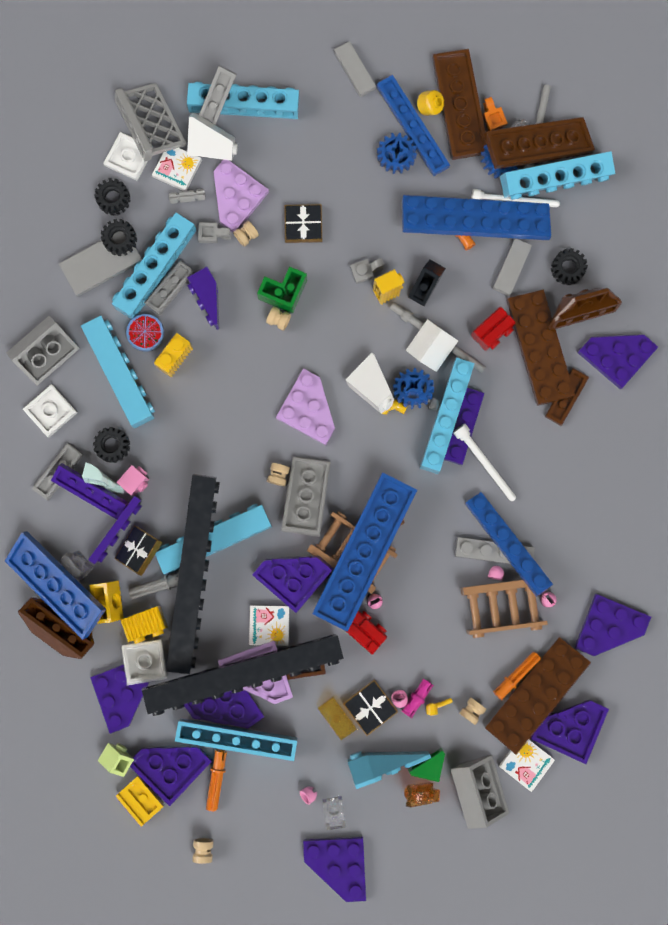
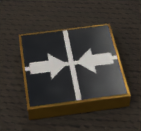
[284,204,322,243]
[114,525,162,576]
[343,680,398,736]

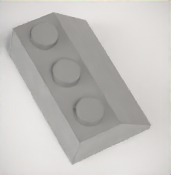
[6,315,80,386]
[451,755,509,829]

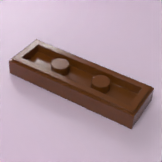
[545,368,589,426]

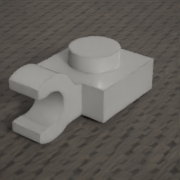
[198,222,232,243]
[350,258,384,284]

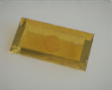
[318,696,357,740]

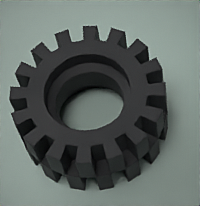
[94,178,131,216]
[101,219,137,256]
[551,248,588,285]
[93,427,130,463]

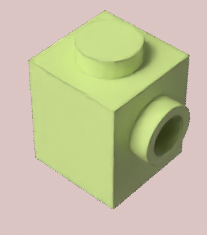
[98,743,134,777]

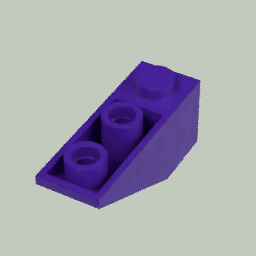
[187,267,219,330]

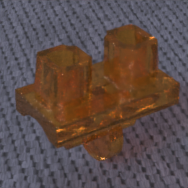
[404,782,440,807]

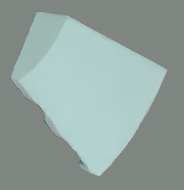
[82,463,125,494]

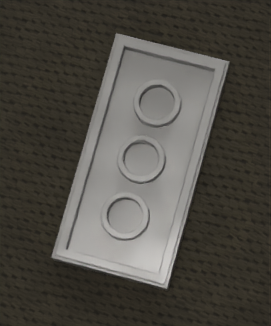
[59,231,142,297]
[281,457,331,537]

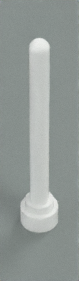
[471,189,560,208]
[453,424,516,501]

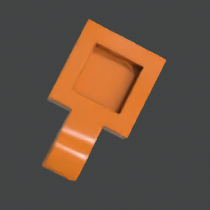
[483,97,508,131]

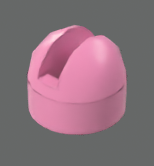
[488,566,504,581]
[540,592,557,607]
[367,594,383,609]
[391,690,408,708]
[300,786,317,805]

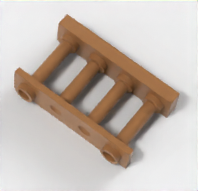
[307,511,398,594]
[461,580,548,638]

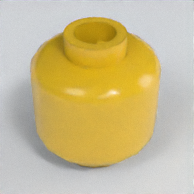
[417,90,444,116]

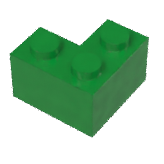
[257,266,307,314]

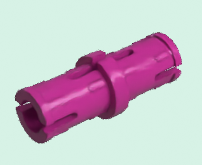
[402,678,434,718]

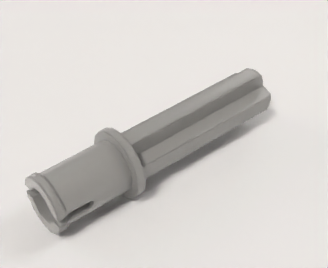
[129,573,179,599]

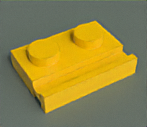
[116,775,165,827]

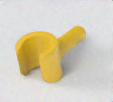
[426,698,453,716]

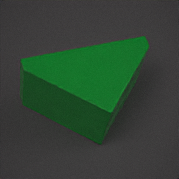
[408,748,445,782]

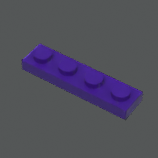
[444,388,485,466]
[51,463,129,519]
[88,496,142,564]

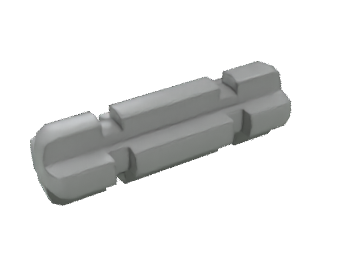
[169,189,206,204]

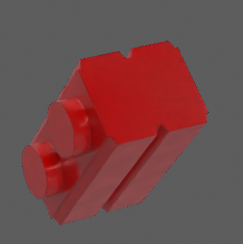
[471,307,515,351]
[346,610,387,655]

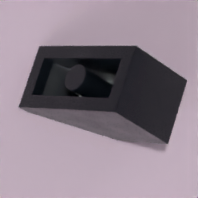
[408,259,446,306]

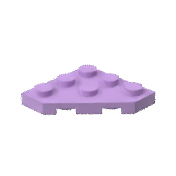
[214,159,269,233]
[276,369,335,446]
[218,640,293,704]

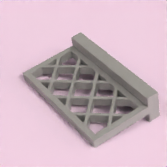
[115,83,186,162]

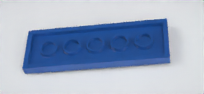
[5,531,106,640]

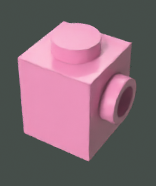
[116,465,149,497]

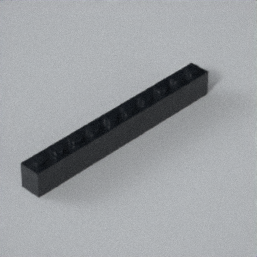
[166,474,220,675]
[142,634,344,716]

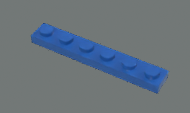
[377,75,450,176]
[465,492,553,597]

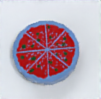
[126,314,165,352]

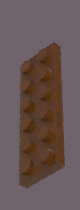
[432,49,486,160]
[484,117,595,169]
[506,289,575,406]
[485,637,591,755]

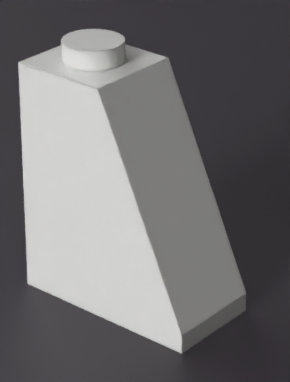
[187,113,238,161]
[346,353,394,414]

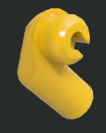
[382,399,408,415]

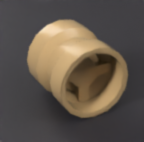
[233,221,259,247]
[266,306,291,331]
[267,463,290,486]
[459,697,487,725]
[192,838,214,864]

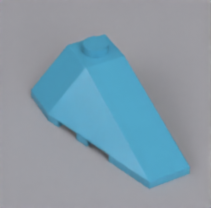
[347,751,431,789]

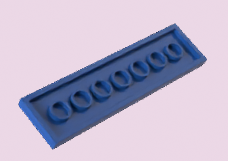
[402,195,551,240]
[312,472,417,632]

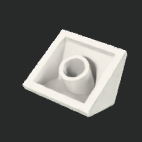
[406,319,458,372]

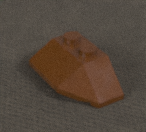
[548,288,622,331]
[18,597,94,659]

